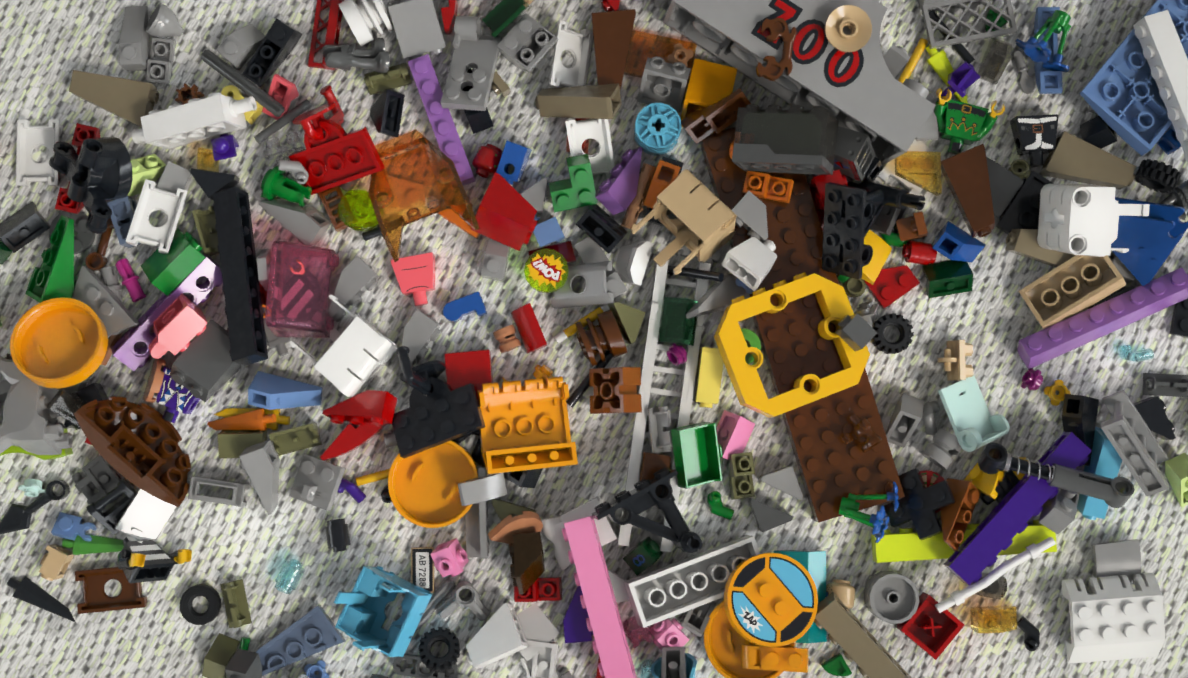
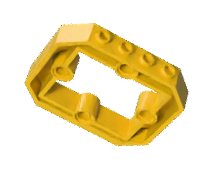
[714,272,870,418]

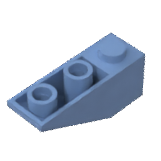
[248,371,322,410]

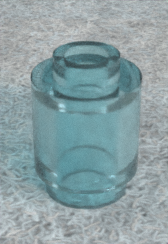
[275,559,305,594]

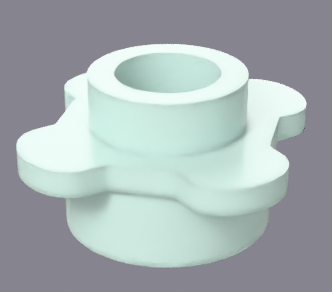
[18,479,46,497]

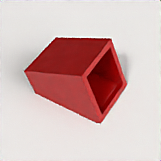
[471,172,538,251]

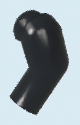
[1016,617,1040,651]

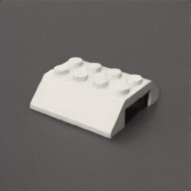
[1062,573,1165,663]

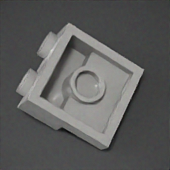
[637,56,691,112]

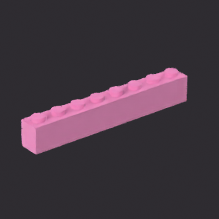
[562,516,637,678]

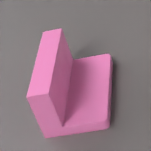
[716,410,755,460]

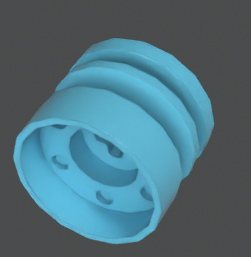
[634,102,682,156]

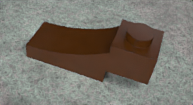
[681,88,754,145]

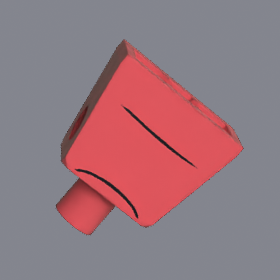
[391,252,435,306]

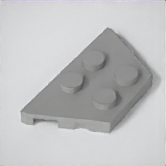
[72,265,140,338]

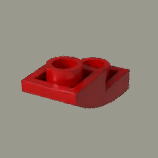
[514,577,562,602]

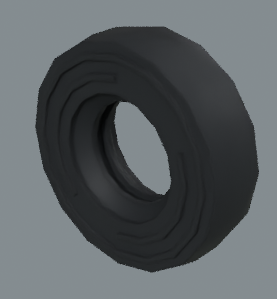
[180,584,221,625]

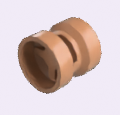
[493,325,521,354]

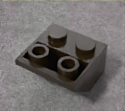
[509,532,545,594]

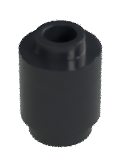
[325,518,351,552]

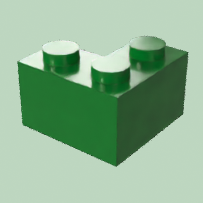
[548,154,598,213]

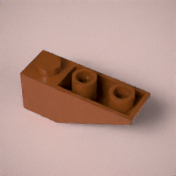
[940,478,981,552]

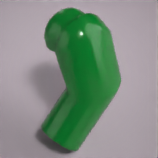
[880,232,909,247]
[707,491,734,520]

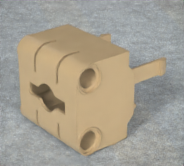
[631,169,737,275]

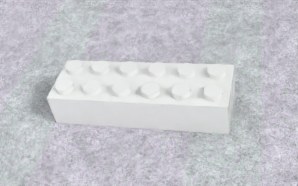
[623,535,760,628]

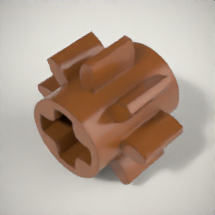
[175,83,204,105]

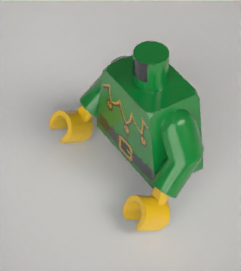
[934,88,1005,155]

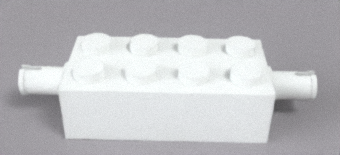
[131,92,257,149]

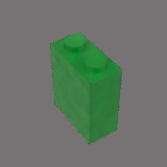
[141,228,206,296]

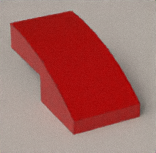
[441,0,458,35]

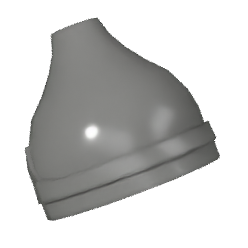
[145,3,184,38]

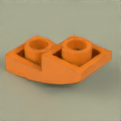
[743,171,794,203]

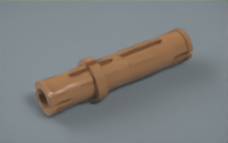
[620,163,656,229]

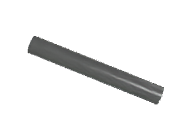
[254,99,312,144]

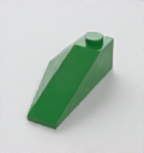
[25,215,74,303]

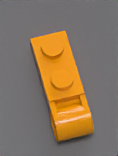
[741,644,809,673]

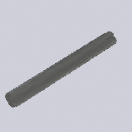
[201,50,285,117]

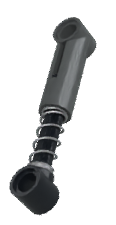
[978,443,1135,508]

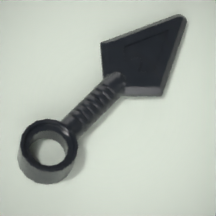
[0,480,70,534]

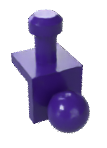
[937,61,980,99]
[211,133,239,161]

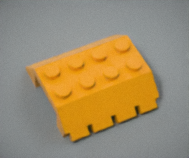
[477,376,578,474]

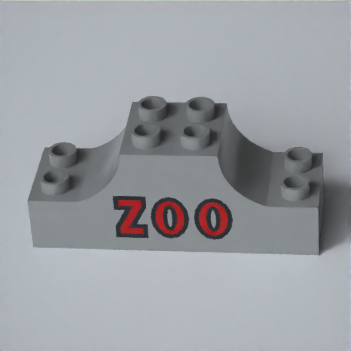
[663,0,936,165]

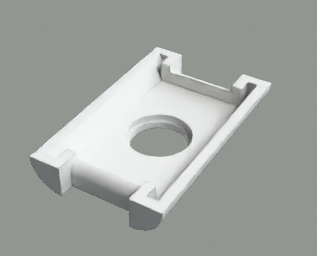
[549,20,593,88]
[565,118,615,179]
[16,120,60,187]
[126,179,188,254]

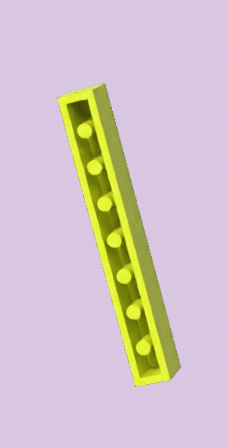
[871,520,1057,563]

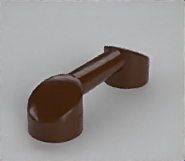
[85,217,114,271]

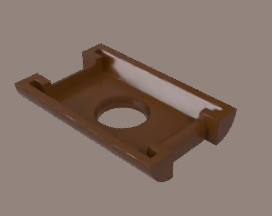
[75,567,147,614]

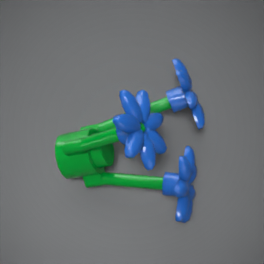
[839,481,899,543]

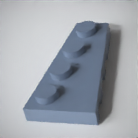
[256,604,346,676]

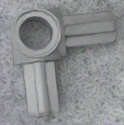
[436,581,490,621]

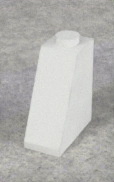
[466,603,529,668]

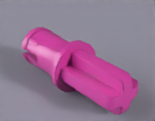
[115,258,146,302]

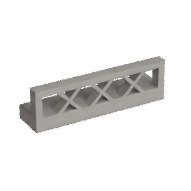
[465,467,489,559]

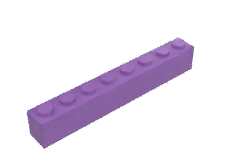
[1017,267,1188,370]

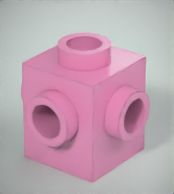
[430,538,469,578]
[649,618,689,650]

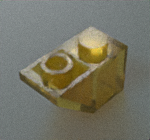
[970,606,1017,633]

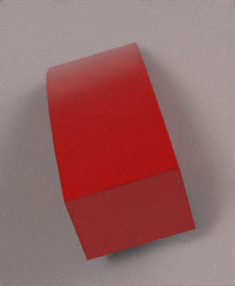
[320,422,387,460]

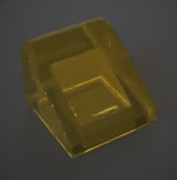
[197,148,219,172]

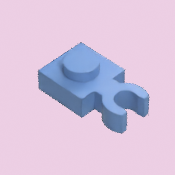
[51,512,97,542]

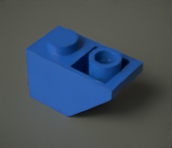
[932,221,985,262]

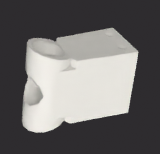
[541,496,618,571]

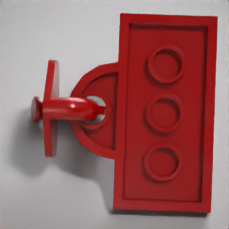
[288,85,385,195]

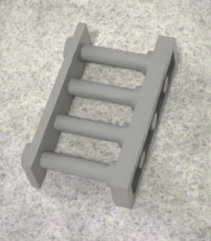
[1101,390,1169,496]

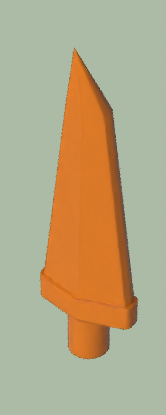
[207,408,276,431]

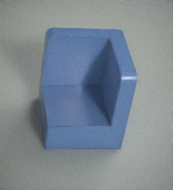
[533,217,565,247]

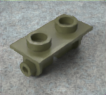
[364,63,412,95]
[220,579,252,628]

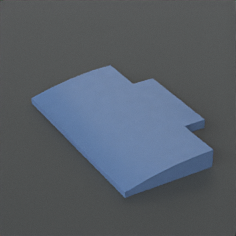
[1079,0,1188,156]

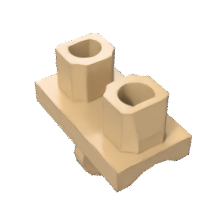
[938,340,974,381]

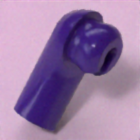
[337,478,366,503]

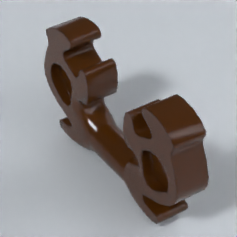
[756,18,796,81]

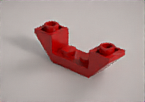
[55,123,101,214]

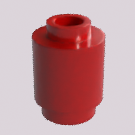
[902,240,937,265]

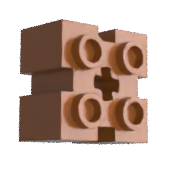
[589,367,642,414]

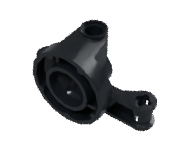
[49,137,133,234]

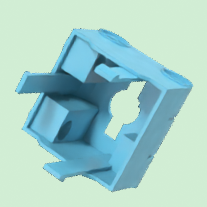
[334,566,433,657]

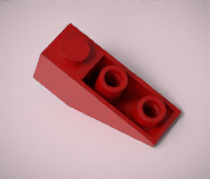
[322,390,397,426]

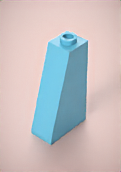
[1077,427,1122,520]

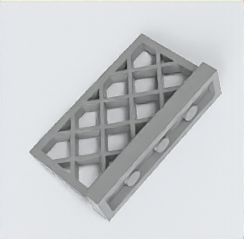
[918,0,1018,49]

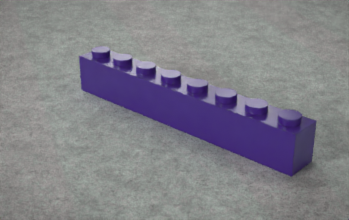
[944,432,1092,585]

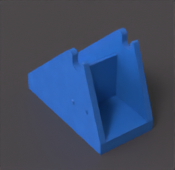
[1111,197,1188,286]

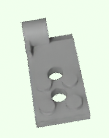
[441,16,502,111]

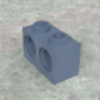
[107,196,142,248]

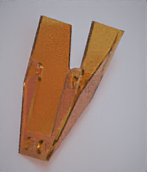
[369,130,480,262]

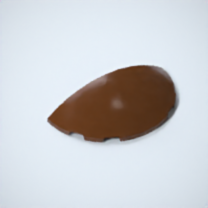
[74,397,191,507]

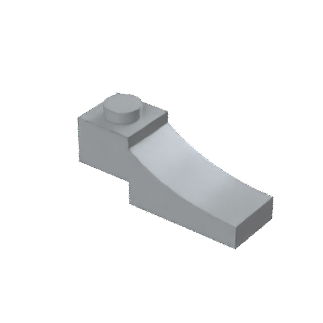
[574,236,627,298]

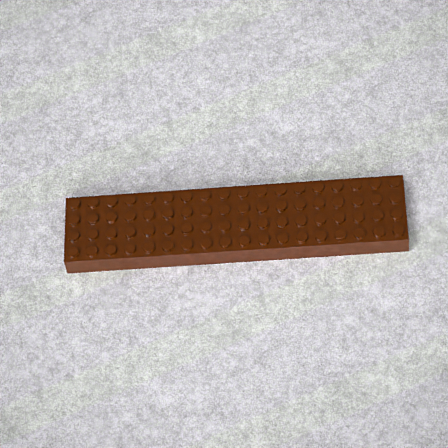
[699,112,905,523]

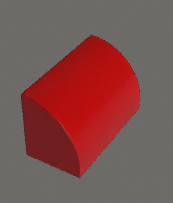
[511,303,548,354]

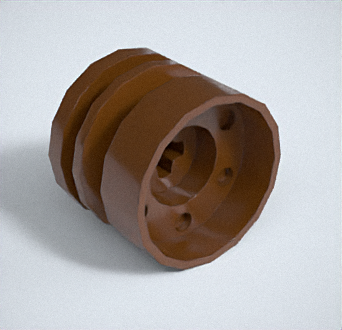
[575,309,627,366]

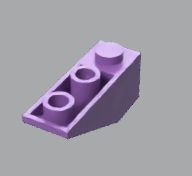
[595,146,643,215]

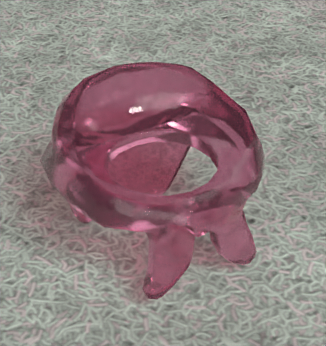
[623,616,654,648]

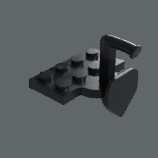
[392,346,486,458]

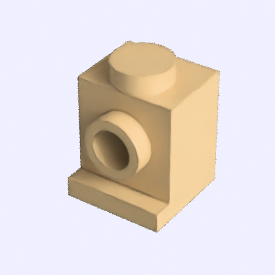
[39,544,74,581]

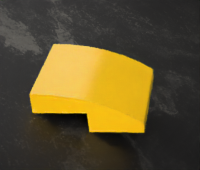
[861,229,892,285]

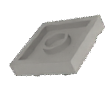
[289,454,346,511]

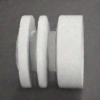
[338,0,394,46]

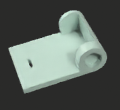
[938,375,1010,452]

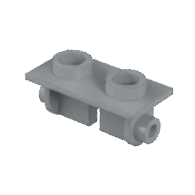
[854,302,879,327]
[648,406,673,453]

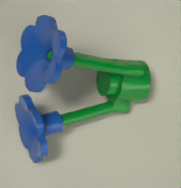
[1015,10,1071,72]

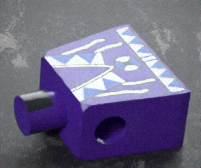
[156,367,200,423]

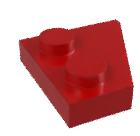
[864,265,920,309]

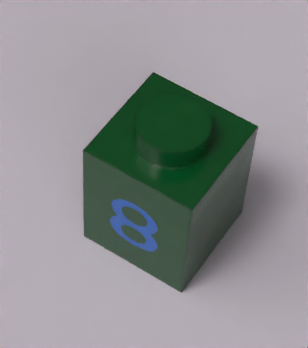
[623,536,663,576]

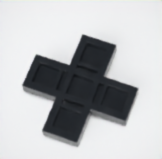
[884,468,955,540]

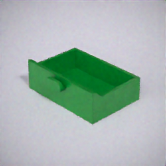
[671,422,723,489]

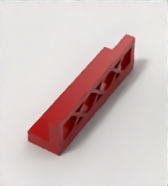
[308,0,344,70]

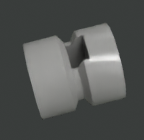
[922,428,962,470]

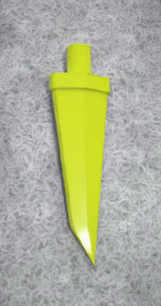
[925,46,968,104]

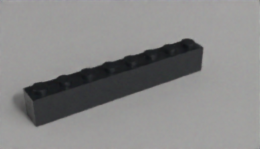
[213,186,268,366]

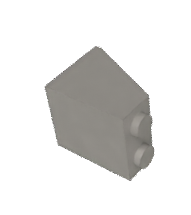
[388,0,446,61]

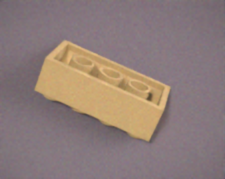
[1018,255,1126,329]

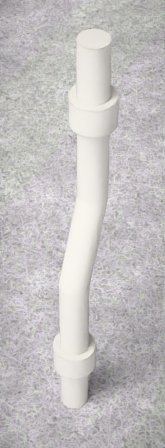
[935,537,1056,613]

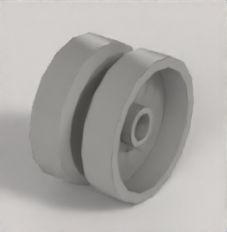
[863,571,919,624]

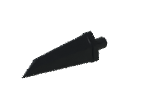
[7,577,76,623]

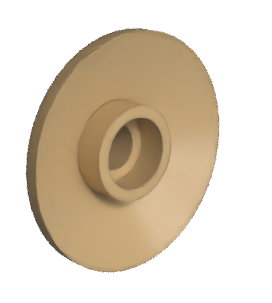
[825,5,872,52]

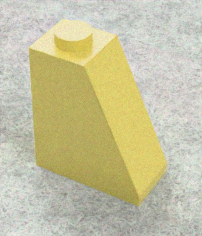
[695,347,724,408]

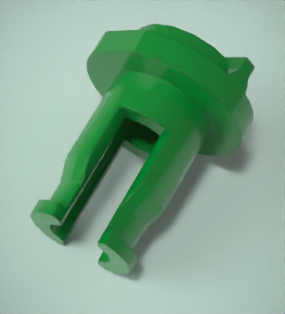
[261,166,312,207]

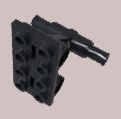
[822,180,925,279]
[592,467,703,553]

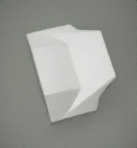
[614,241,654,286]

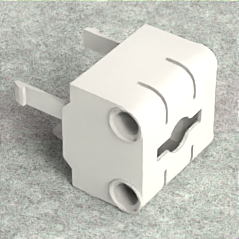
[1037,184,1150,257]
[289,295,399,397]

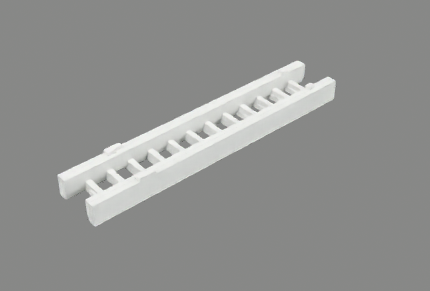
[618,260,711,552]

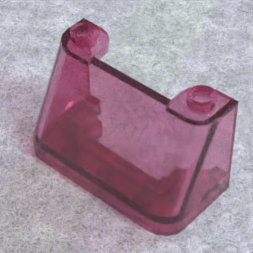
[265,241,339,338]

